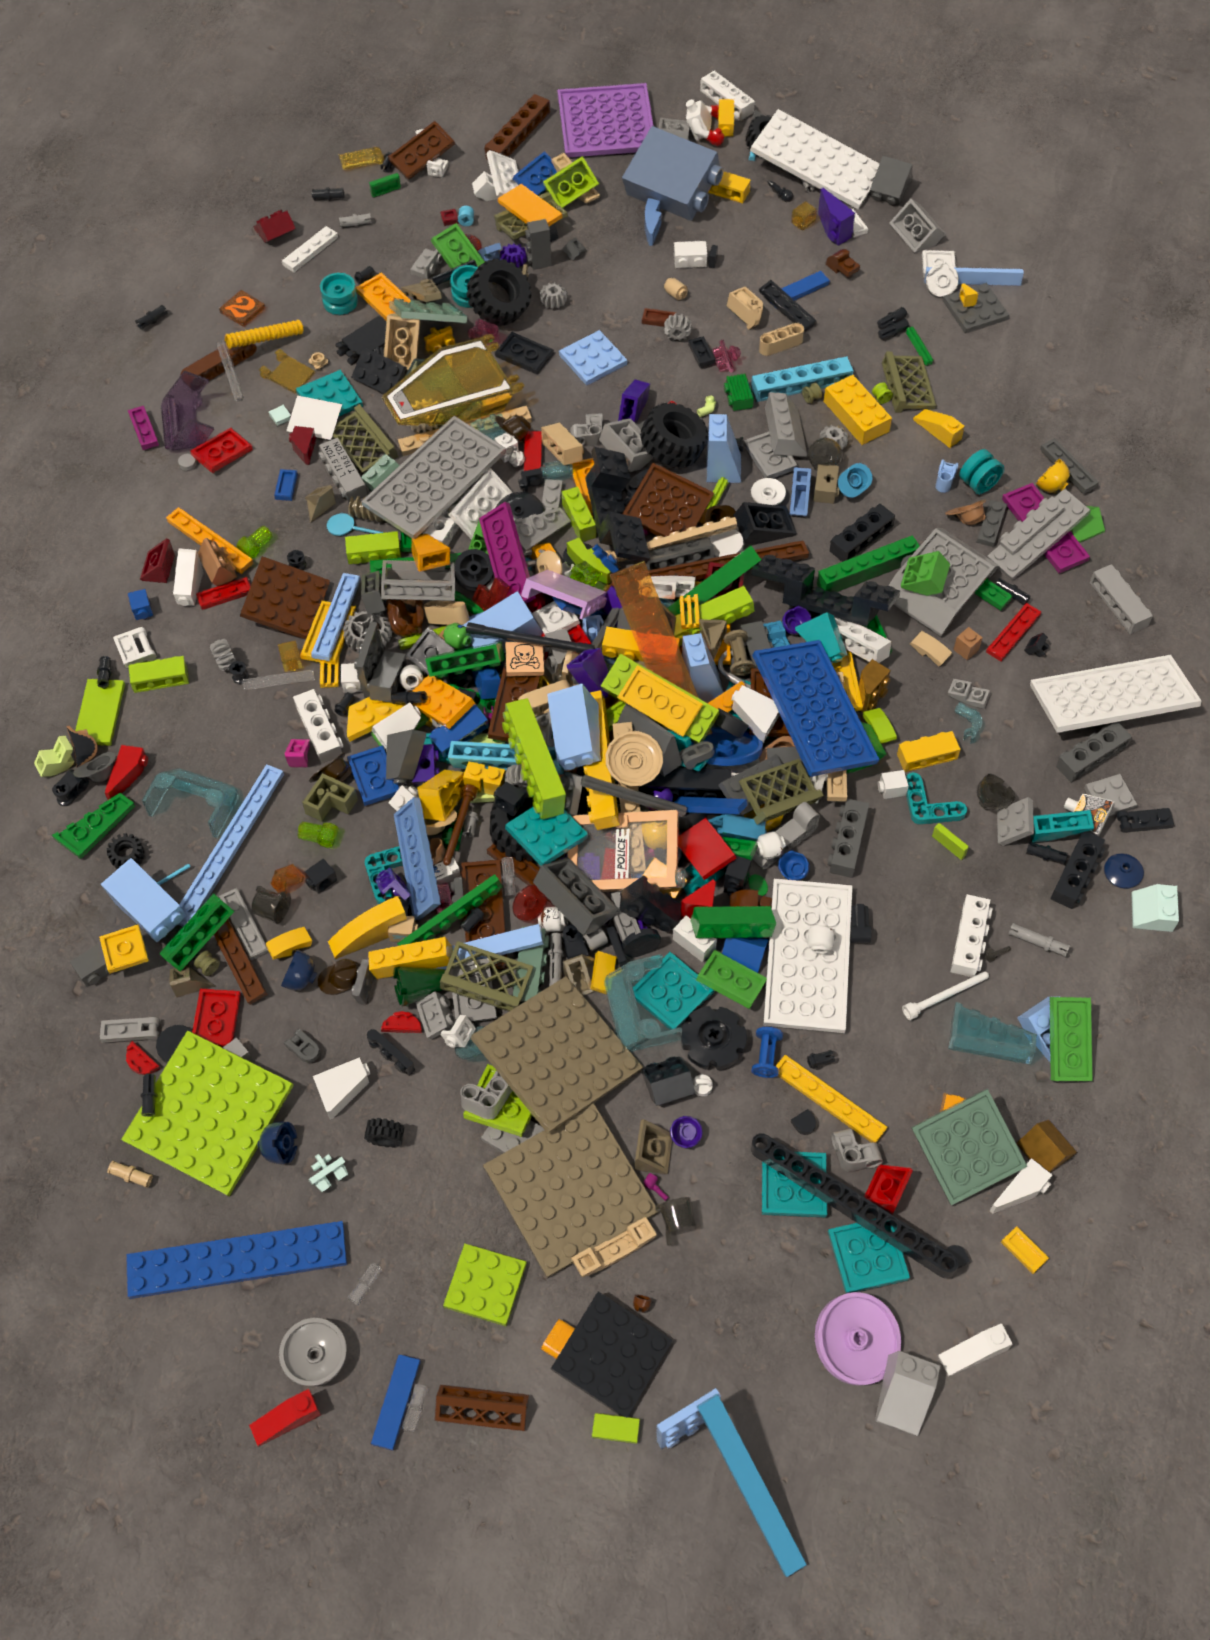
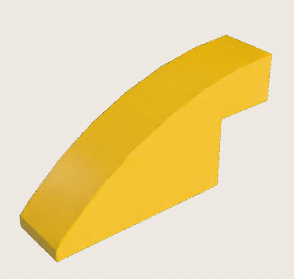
[328,896,407,959]

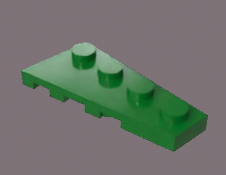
[52,793,135,859]

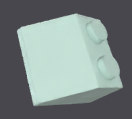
[1131,884,1179,932]

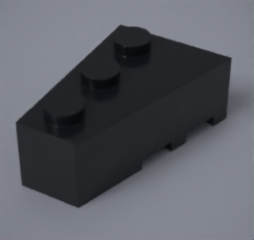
[619,875,681,932]

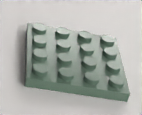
[389,299,467,323]
[911,1089,1028,1205]

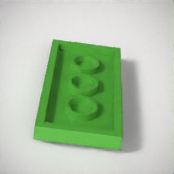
[1049,997,1092,1081]

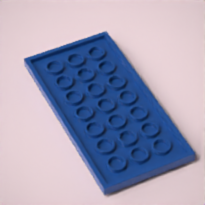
[752,640,879,777]

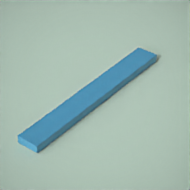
[697,1394,807,1577]

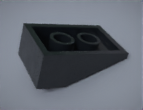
[733,502,797,544]

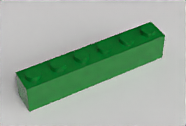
[817,535,920,592]

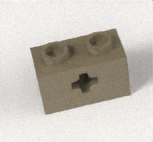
[813,464,841,504]

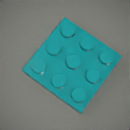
[296,370,363,417]
[505,807,588,866]
[629,952,715,1033]
[762,1152,827,1217]
[828,1219,910,1294]

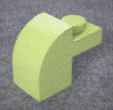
[34,736,74,777]

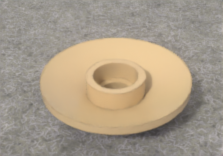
[535,551,562,575]

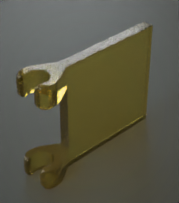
[259,349,315,394]

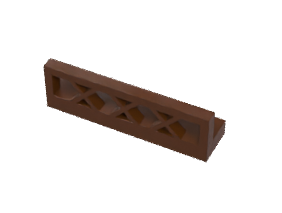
[435,1385,529,1431]

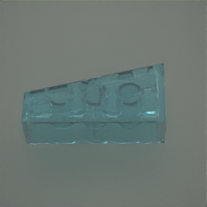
[948,1002,1037,1064]

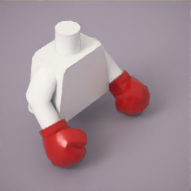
[686,99,725,146]

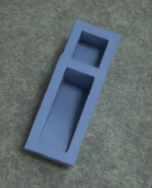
[645,198,662,246]
[790,467,811,516]

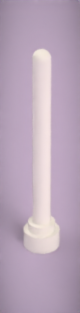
[902,972,989,1020]

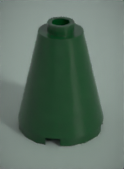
[393,966,450,1007]

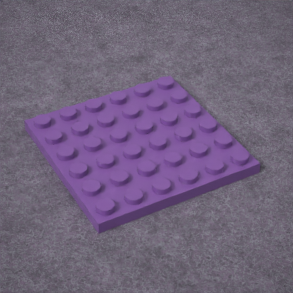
[558,83,653,157]

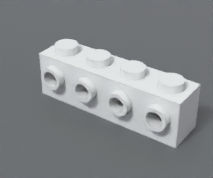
[700,71,755,121]
[950,894,992,977]

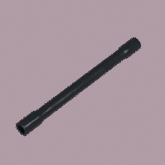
[466,622,595,654]

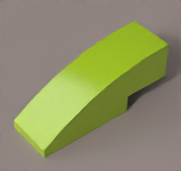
[567,538,611,584]

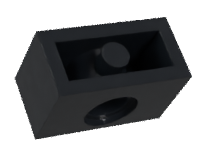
[723,855,751,896]

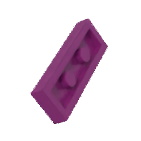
[128,406,159,450]

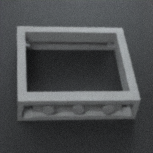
[381,560,455,601]

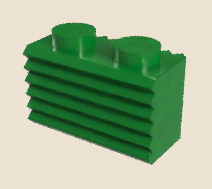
[724,373,754,411]

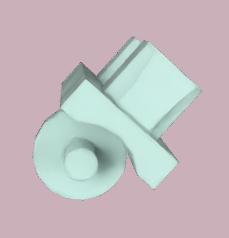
[309,1154,348,1192]

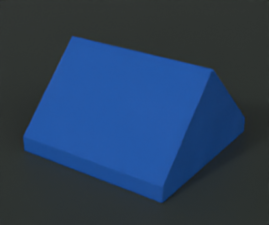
[722,937,769,973]

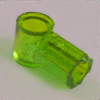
[236,526,273,558]
[297,822,339,848]

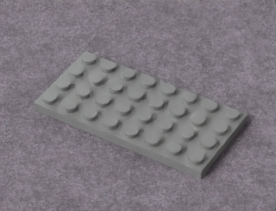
[361,416,506,539]

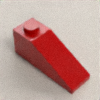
[104,745,148,800]
[249,1389,321,1447]

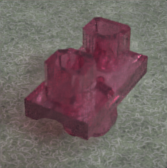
[712,340,741,373]

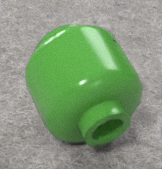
[443,623,472,650]

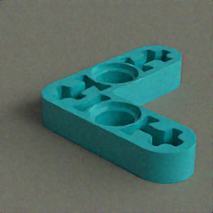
[906,772,967,825]
[365,846,403,905]

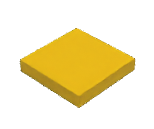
[99,924,149,974]

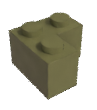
[302,773,358,822]

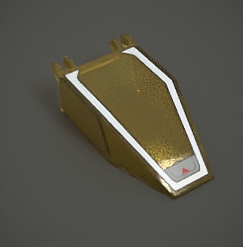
[382,334,524,426]

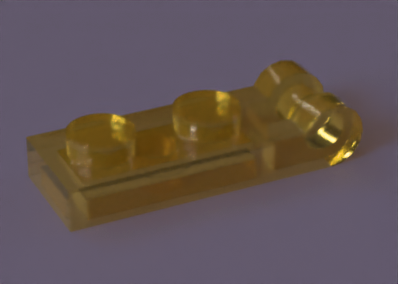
[339,147,384,170]

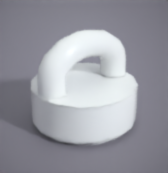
[693,1074,713,1097]

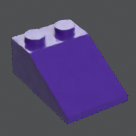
[818,187,855,246]

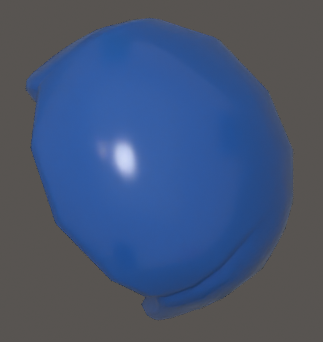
[778,850,810,881]

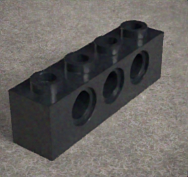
[829,503,895,562]
[1050,831,1106,909]

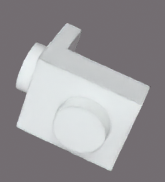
[389,785,419,811]

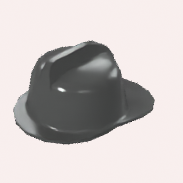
[73,752,116,782]

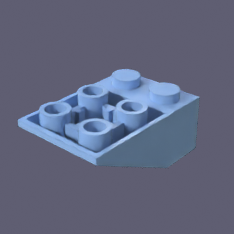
[1017,997,1050,1062]

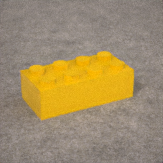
[823,375,892,445]

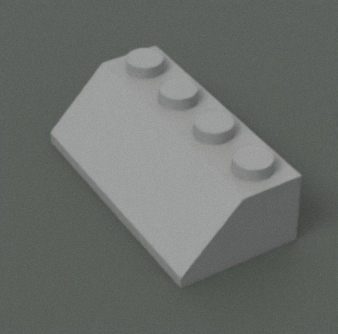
[765,392,807,457]

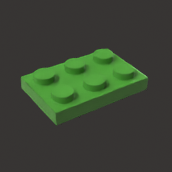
[431,223,485,269]
[696,950,767,1009]

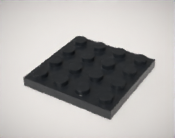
[550,1291,673,1418]

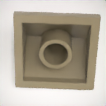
[635,1119,672,1174]

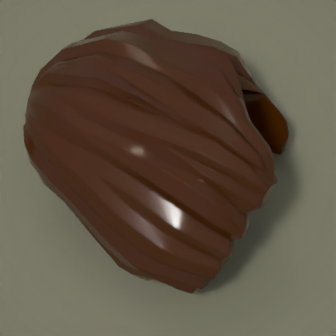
[385,599,424,637]

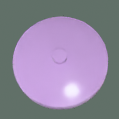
[815,1292,901,1386]

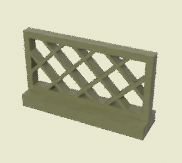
[494,192,568,240]
[881,351,936,413]
[332,404,399,475]
[739,759,824,825]
[440,941,533,1011]

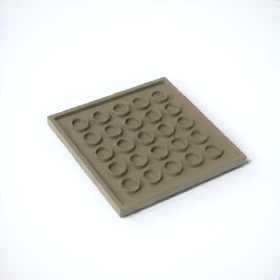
[471,976,643,1134]
[483,1103,658,1278]

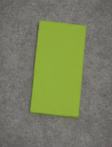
[75,679,125,746]

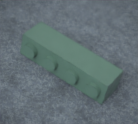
[513,927,550,1004]

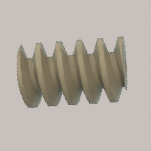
[348,496,383,522]

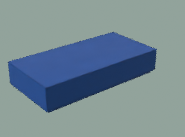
[274,469,298,501]

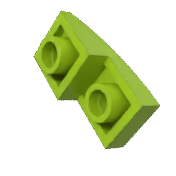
[863,708,897,743]

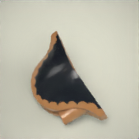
[66,726,97,768]

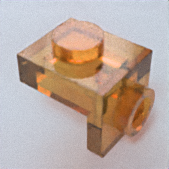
[270,864,305,896]

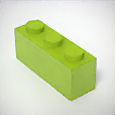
[561,487,596,542]
[345,531,401,564]
[128,656,189,693]

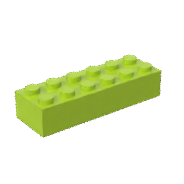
[601,653,719,744]
[502,698,566,820]

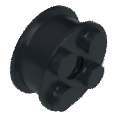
[454,549,494,591]

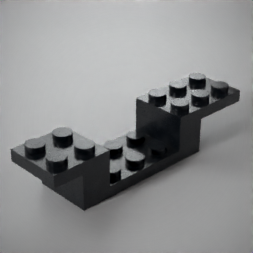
[585,446,650,563]
[751,555,901,626]

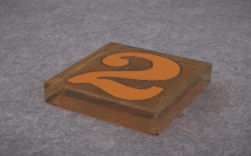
[219,290,265,327]

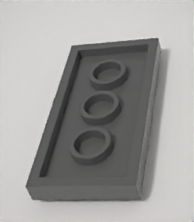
[719,754,796,816]

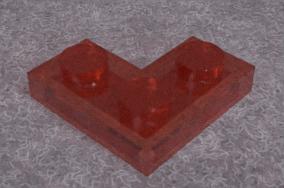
[472,578,510,611]

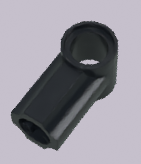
[850,904,871,944]

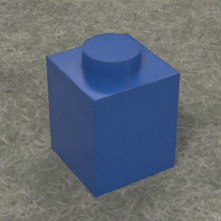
[128,589,153,620]

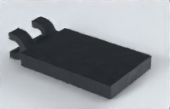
[335,315,387,366]

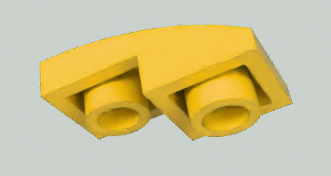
[266,927,312,959]

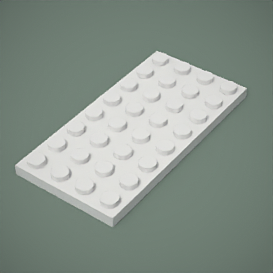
[750,109,879,209]
[1030,655,1201,733]
[763,879,852,1033]

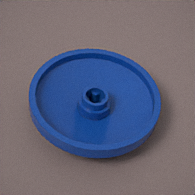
[691,727,763,766]

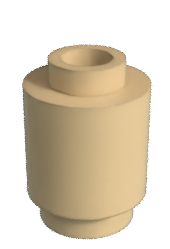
[664,278,688,300]

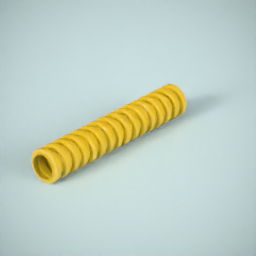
[224,320,303,349]

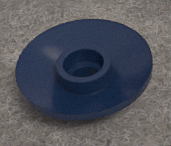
[1104,853,1144,889]

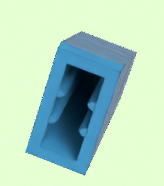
[708,814,766,842]

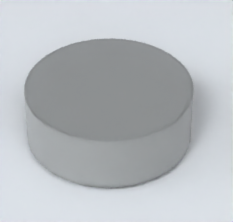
[178,454,196,471]

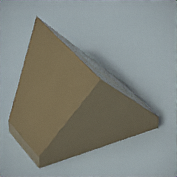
[305,485,336,523]
[699,619,727,659]
[563,954,595,996]
[169,964,215,997]

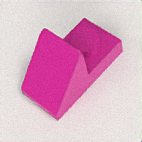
[285,739,310,767]

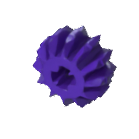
[500,243,527,268]

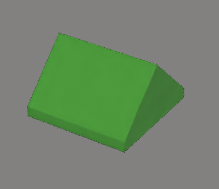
[1070,506,1105,543]

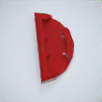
[381,1011,422,1033]
[126,1041,161,1075]

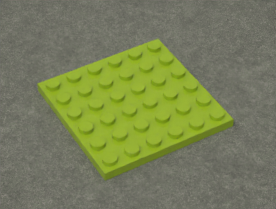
[121,1031,294,1197]

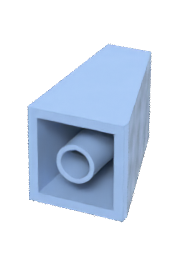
[707,414,741,483]
[463,591,543,652]
[681,633,724,702]
[547,684,601,771]
[101,858,187,942]

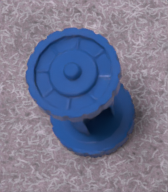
[751,1027,783,1078]

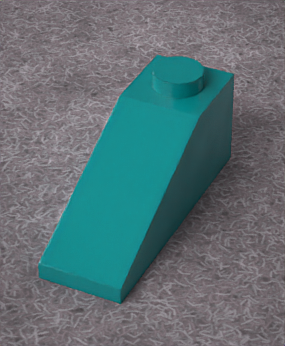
[1031,810,1094,843]

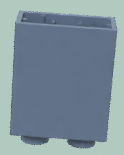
[622,126,724,221]

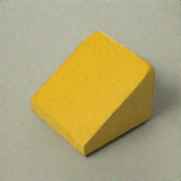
[959,283,978,307]

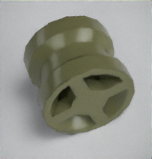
[802,383,822,403]
[194,951,220,976]

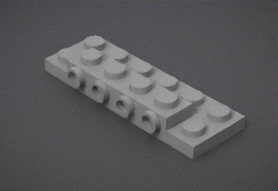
[987,489,1090,581]

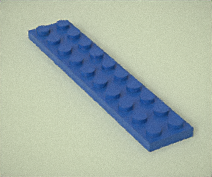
[126,1221,347,1299]

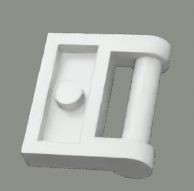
[113,627,156,668]

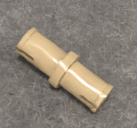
[107,1161,153,1188]

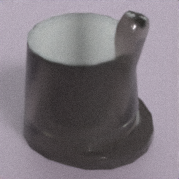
[251,886,291,924]
[655,1197,696,1246]

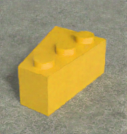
[417,770,464,821]

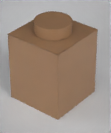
[953,627,983,660]

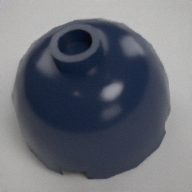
[281,950,317,991]
[258,1121,297,1164]

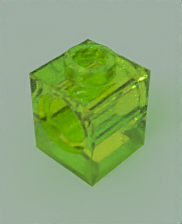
[570,561,601,587]

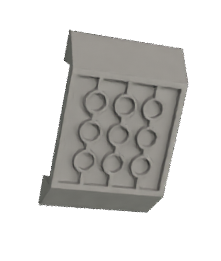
[888,527,999,636]

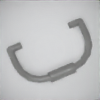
[718,650,750,689]

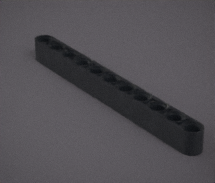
[751,1133,958,1278]

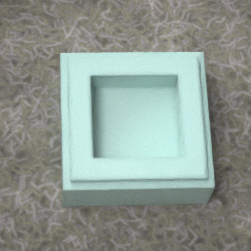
[269,405,291,426]

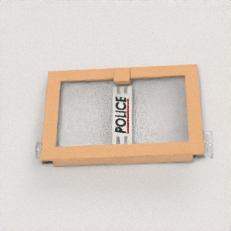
[568,810,685,892]

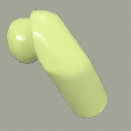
[697,396,716,417]

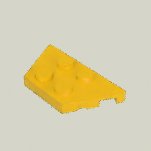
[347,697,406,742]

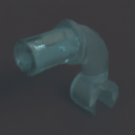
[955,702,983,744]

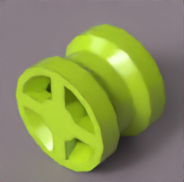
[872,382,893,404]

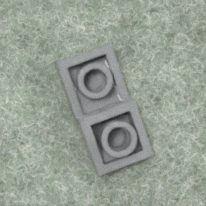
[948,679,990,709]

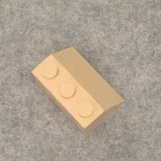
[384,313,420,371]

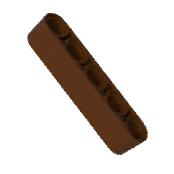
[180,344,257,389]

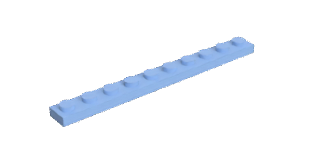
[177,764,284,927]

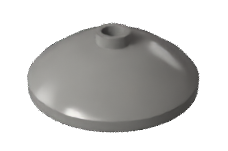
[279,1318,347,1387]

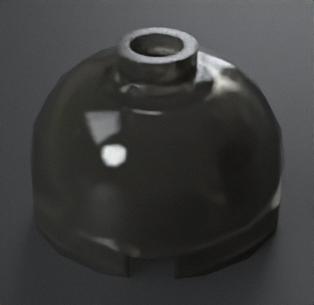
[808,438,843,471]
[976,773,1016,811]

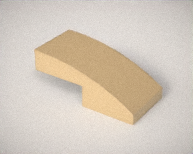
[910,631,952,667]

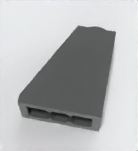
[386,729,426,785]

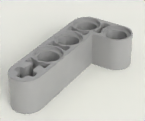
[752,802,820,870]
[460,1071,513,1119]

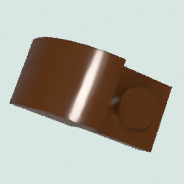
[826,249,860,277]
[730,890,772,909]

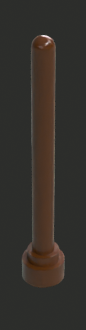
[443,784,478,866]

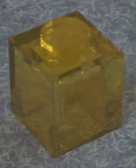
[791,201,817,230]
[278,640,302,672]

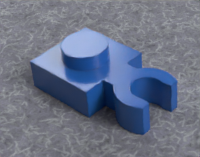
[592,544,619,574]

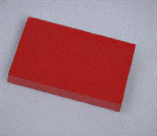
[190,428,253,473]
[678,818,736,880]
[192,988,241,1048]

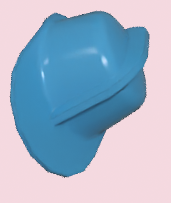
[838,463,872,498]

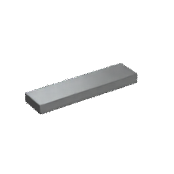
[219,888,269,961]

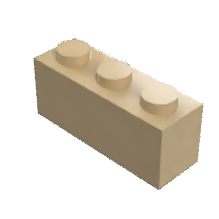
[541,423,584,465]

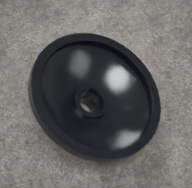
[495,492,545,521]

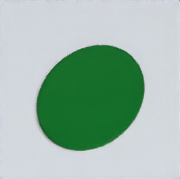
[749,874,768,896]

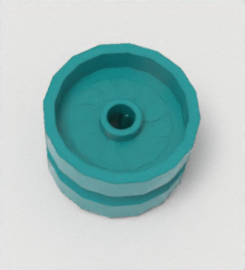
[450,265,478,308]
[320,273,358,315]
[959,449,1005,494]

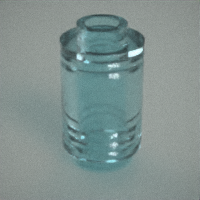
[540,461,573,480]

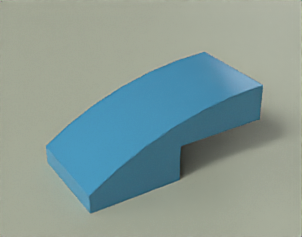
[763,621,790,648]

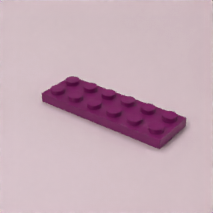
[1002,483,1090,573]
[479,502,536,604]

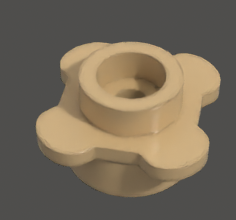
[309,352,328,369]

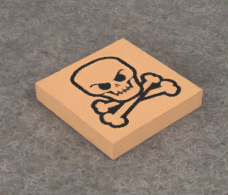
[505,642,544,676]

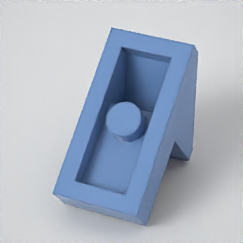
[478,243,501,261]

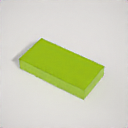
[932,823,969,860]
[592,1413,640,1444]

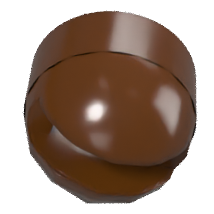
[633,1294,652,1313]

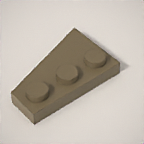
[401,279,442,302]

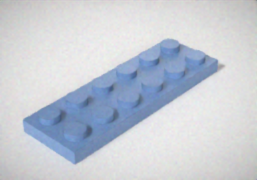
[394,797,441,920]

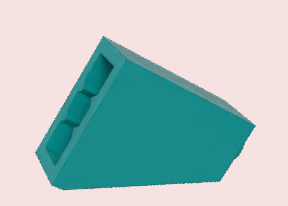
[795,612,847,663]

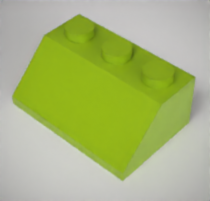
[543,156,599,208]

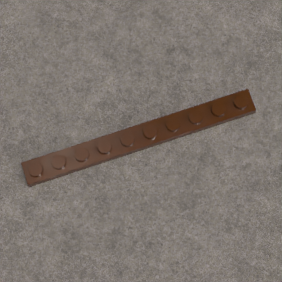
[635,540,809,590]

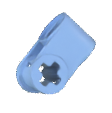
[936,459,959,493]

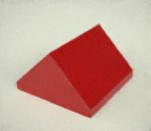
[681,879,716,919]
[864,1165,913,1215]

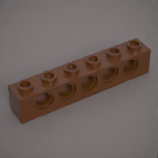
[484,94,550,160]

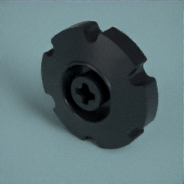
[681,1006,747,1070]

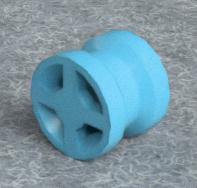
[458,205,474,226]

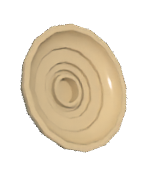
[605,731,663,786]

